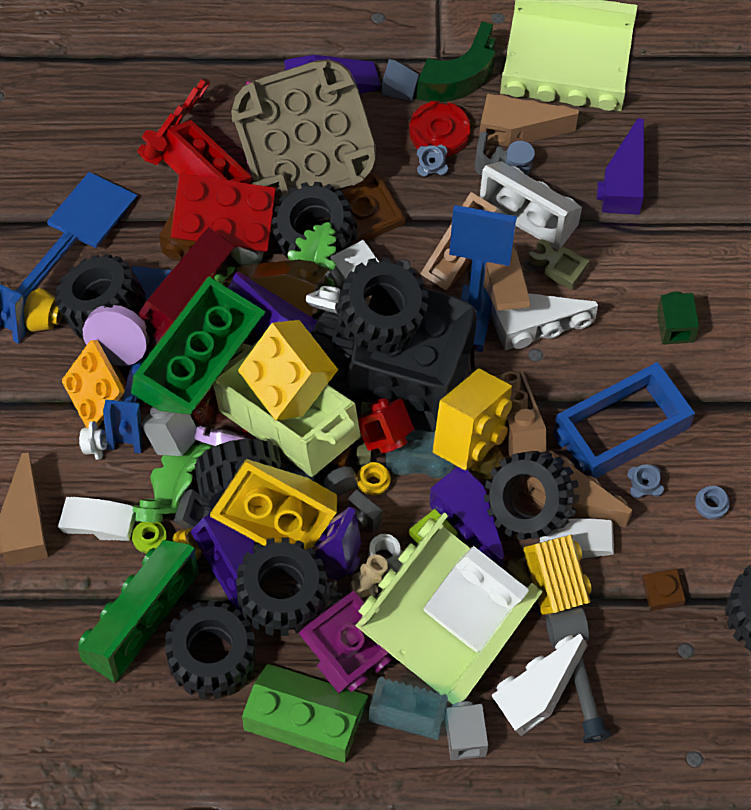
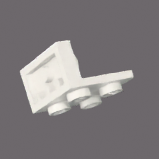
[423,546,529,653]

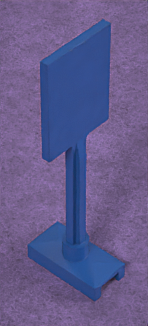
[0,172,137,344]
[449,205,517,352]
[103,266,172,453]

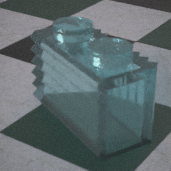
[369,676,448,740]

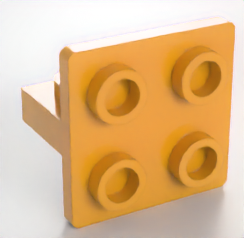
[62,340,126,428]

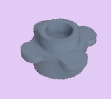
[417,145,448,177]
[627,465,664,498]

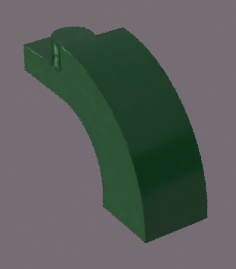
[417,21,496,102]

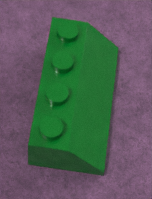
[131,276,265,415]
[78,540,199,683]

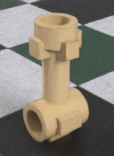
[349,555,389,602]

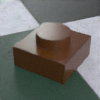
[642,569,685,611]

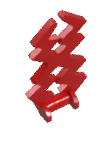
[137,78,211,165]

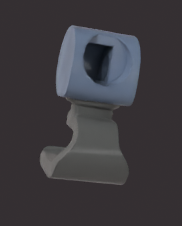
[474,132,534,175]

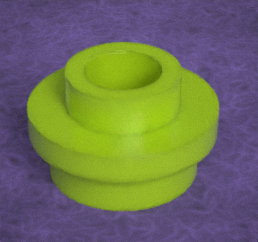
[132,522,167,554]

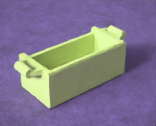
[213,342,361,477]

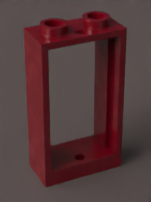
[138,227,234,352]

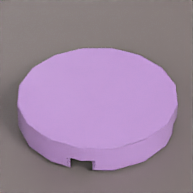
[82,305,150,366]
[194,425,250,446]

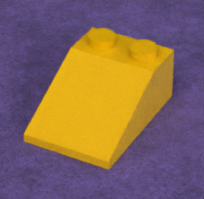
[210,459,337,550]

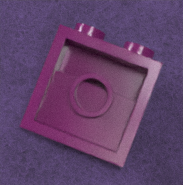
[299,590,393,693]

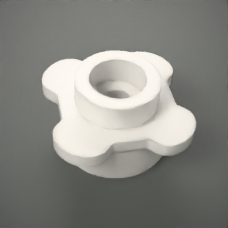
[79,421,107,460]

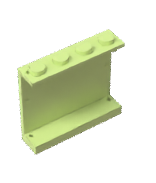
[500,0,637,111]
[355,513,543,704]

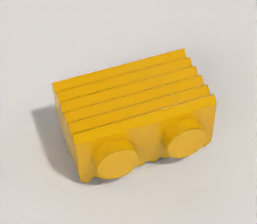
[523,534,591,615]

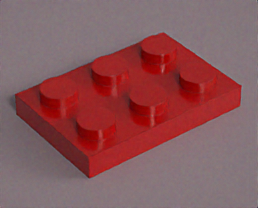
[170,173,276,253]

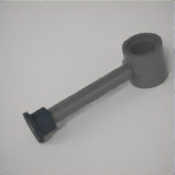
[546,607,611,743]

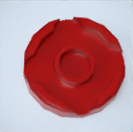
[409,101,470,157]

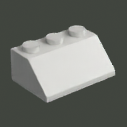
[480,161,582,250]

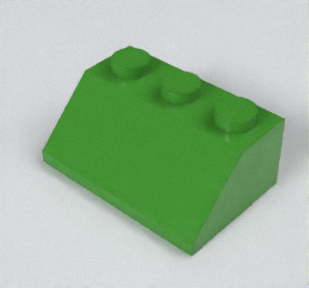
[242,664,368,763]

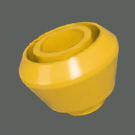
[24,288,63,332]

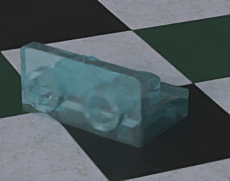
[386,431,454,478]

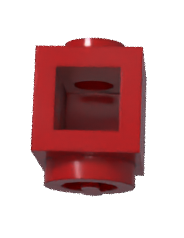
[358,398,415,453]

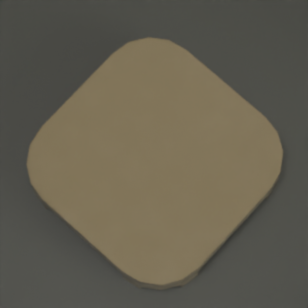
[231,59,377,205]

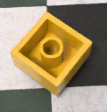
[238,320,338,421]
[432,368,512,471]

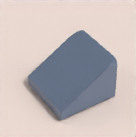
[382,59,419,101]

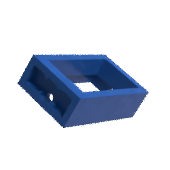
[553,362,695,479]

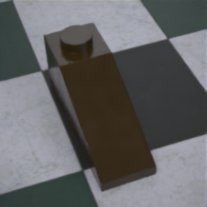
[223,259,330,317]

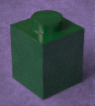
[657,291,699,345]

